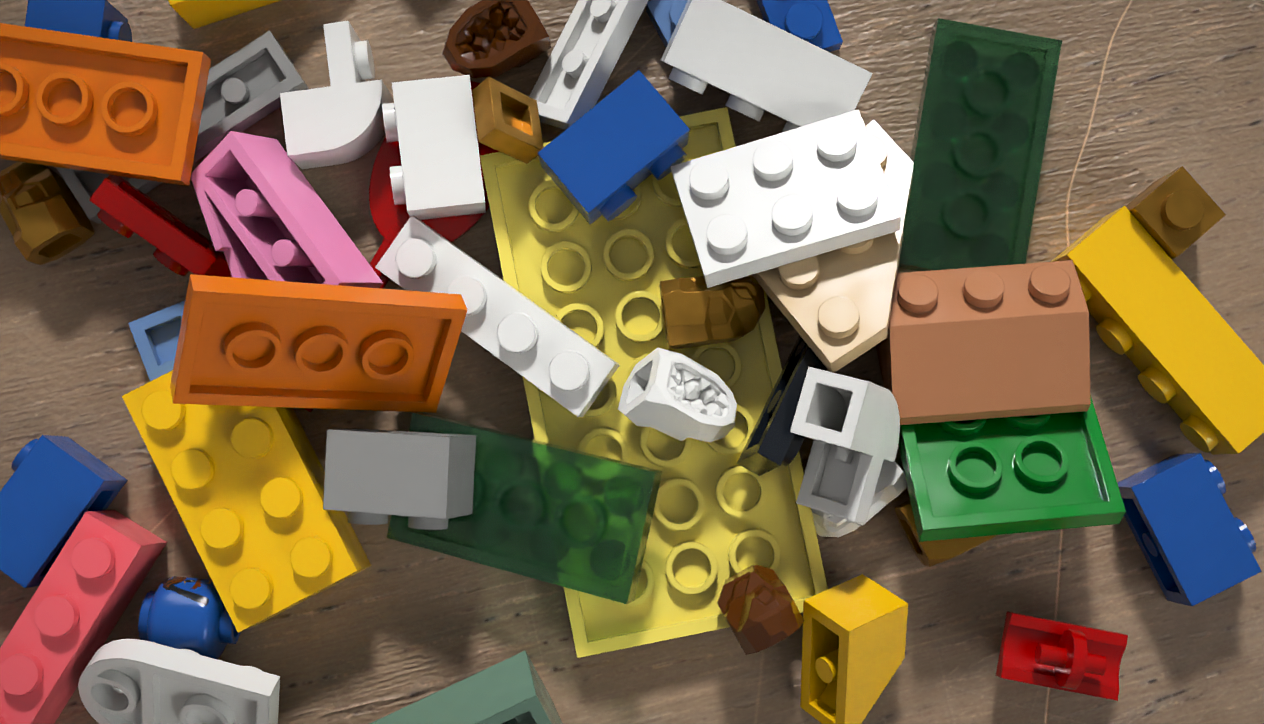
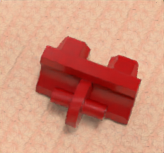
[996,611,1128,701]

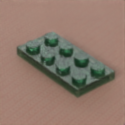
[898,18,1062,271]
[387,412,662,604]

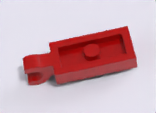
[89,175,232,277]

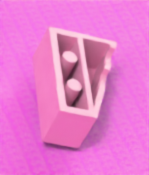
[191,131,383,288]

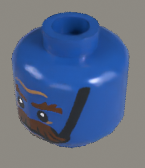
[138,576,241,659]

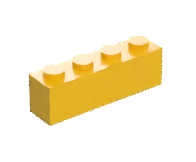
[1051,206,1264,455]

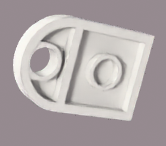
[78,639,280,724]

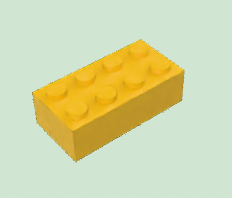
[122,370,371,633]

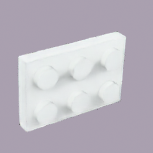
[671,110,901,288]

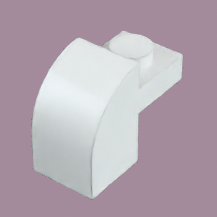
[280,21,393,169]
[790,366,900,524]

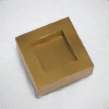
[472,77,544,164]

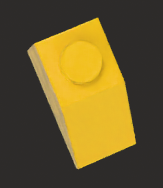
[800,574,908,724]

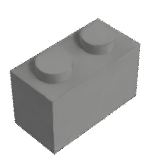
[323,428,476,530]

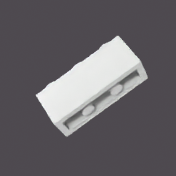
[661,0,873,133]

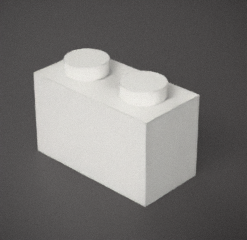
[382,75,486,220]

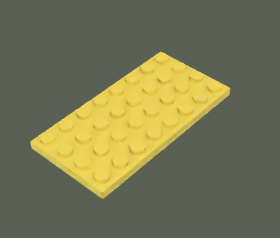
[480,107,828,658]

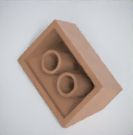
[876,260,1091,425]

